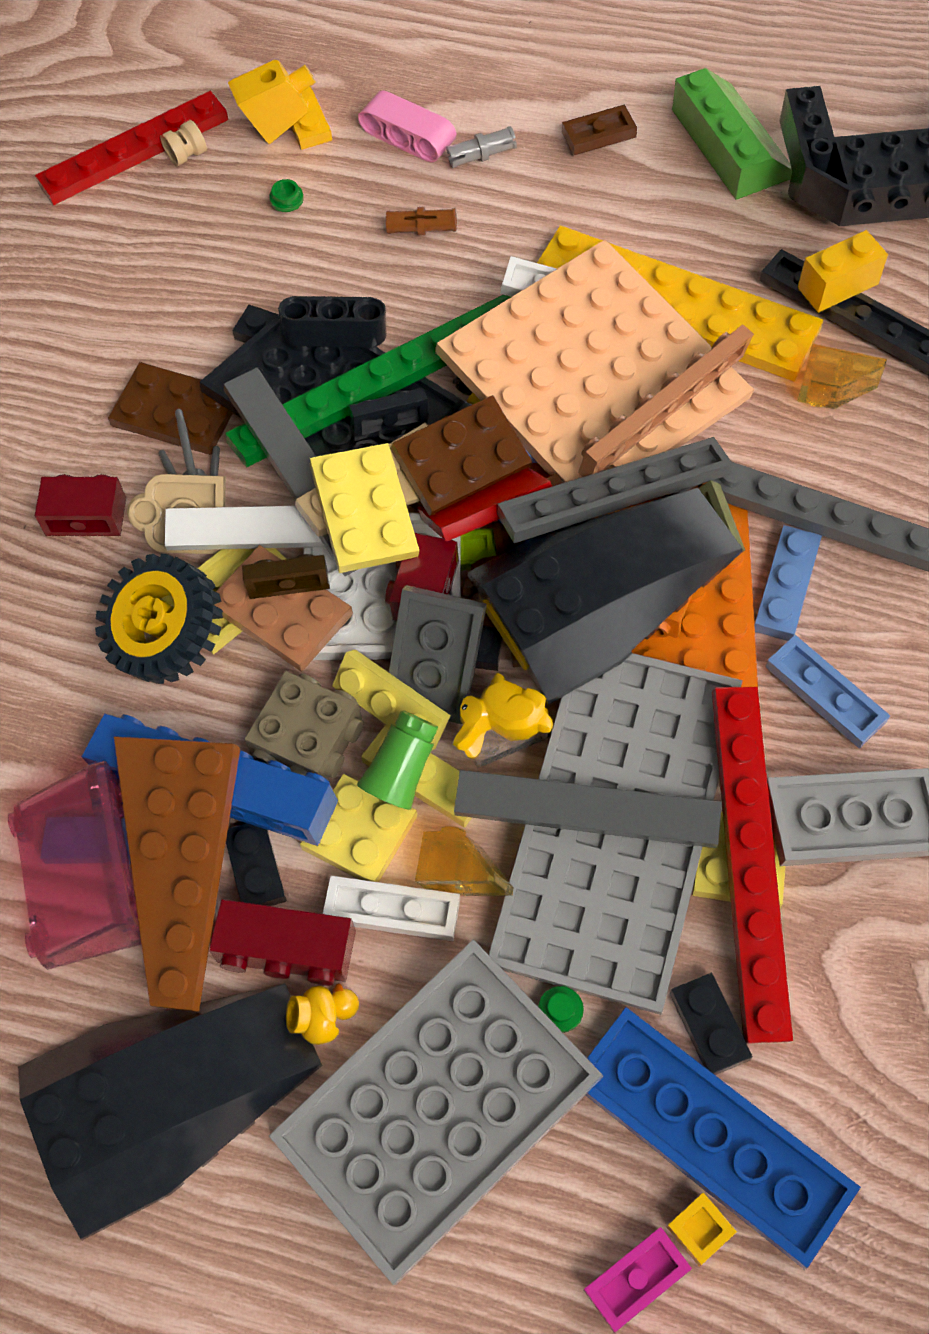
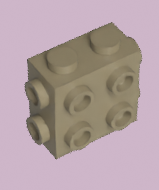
[244,671,364,780]

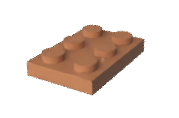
[215,545,353,672]

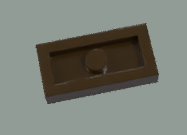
[242,554,330,599]

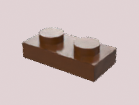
[562,104,637,155]

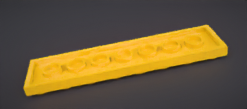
[537,225,823,382]

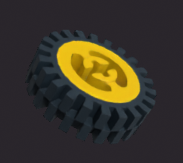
[95,553,223,684]

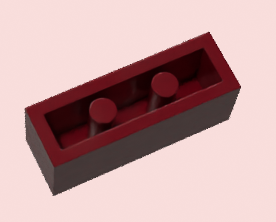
[209,899,356,986]

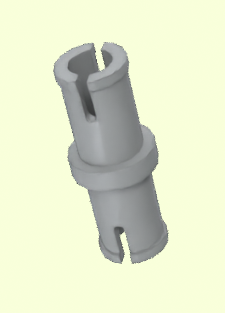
[446,126,517,168]

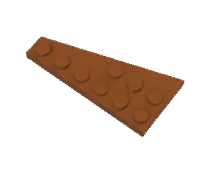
[114,737,240,1012]

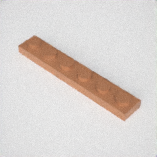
[578,324,754,477]

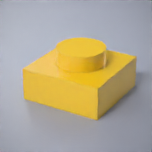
[667,1192,737,1267]

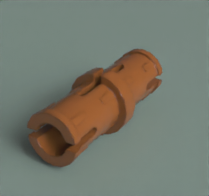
[386,207,457,236]

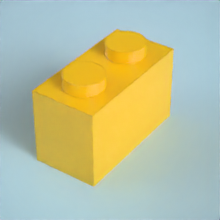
[798,230,888,313]

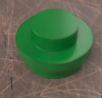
[269,179,304,212]
[538,986,584,1033]

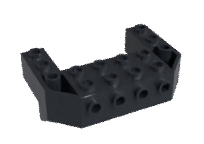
[779,86,929,226]

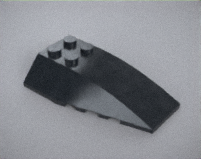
[467,488,743,705]
[18,983,323,1240]

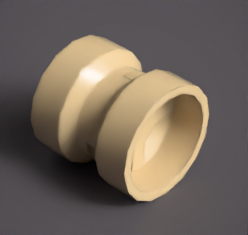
[160,120,207,167]

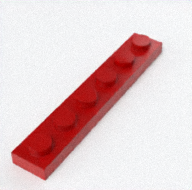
[35,90,229,205]

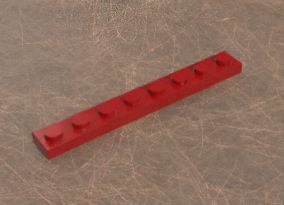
[712,687,793,1044]

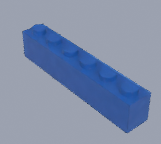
[81,713,338,846]

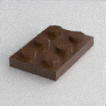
[108,362,233,455]
[390,395,532,516]

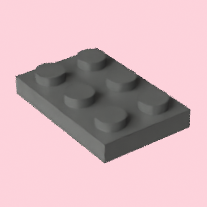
[389,585,487,724]

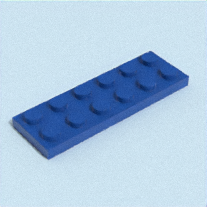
[585,1007,861,1270]

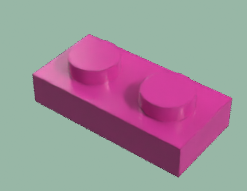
[583,1227,692,1333]

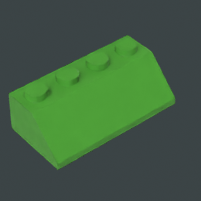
[672,68,792,200]

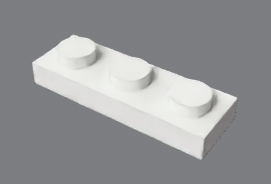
[323,876,460,941]

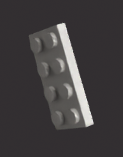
[767,768,929,866]

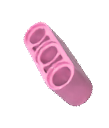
[358,91,457,163]

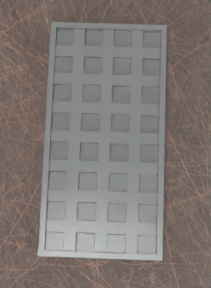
[489,653,743,1015]

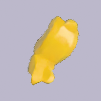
[453,673,553,759]

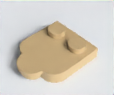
[127,474,226,554]

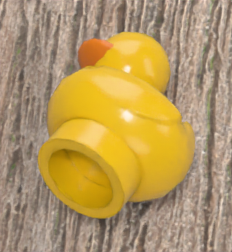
[286,983,359,1045]

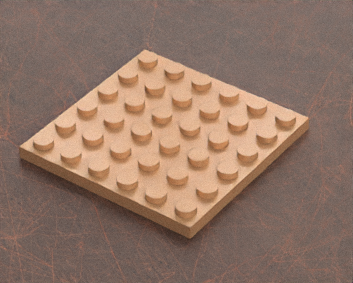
[435,240,754,483]

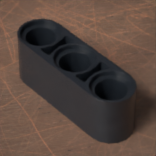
[278,296,387,347]

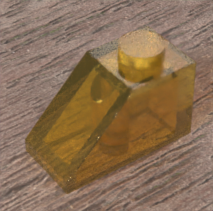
[797,344,887,409]
[415,826,514,896]

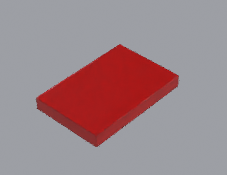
[417,467,552,542]

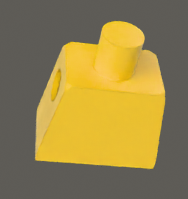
[228,60,316,144]

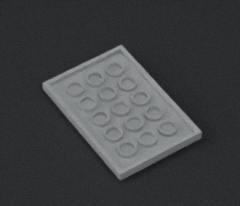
[269,939,603,1285]

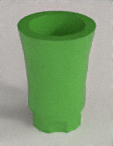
[357,711,438,810]

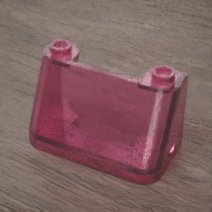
[8,760,142,970]

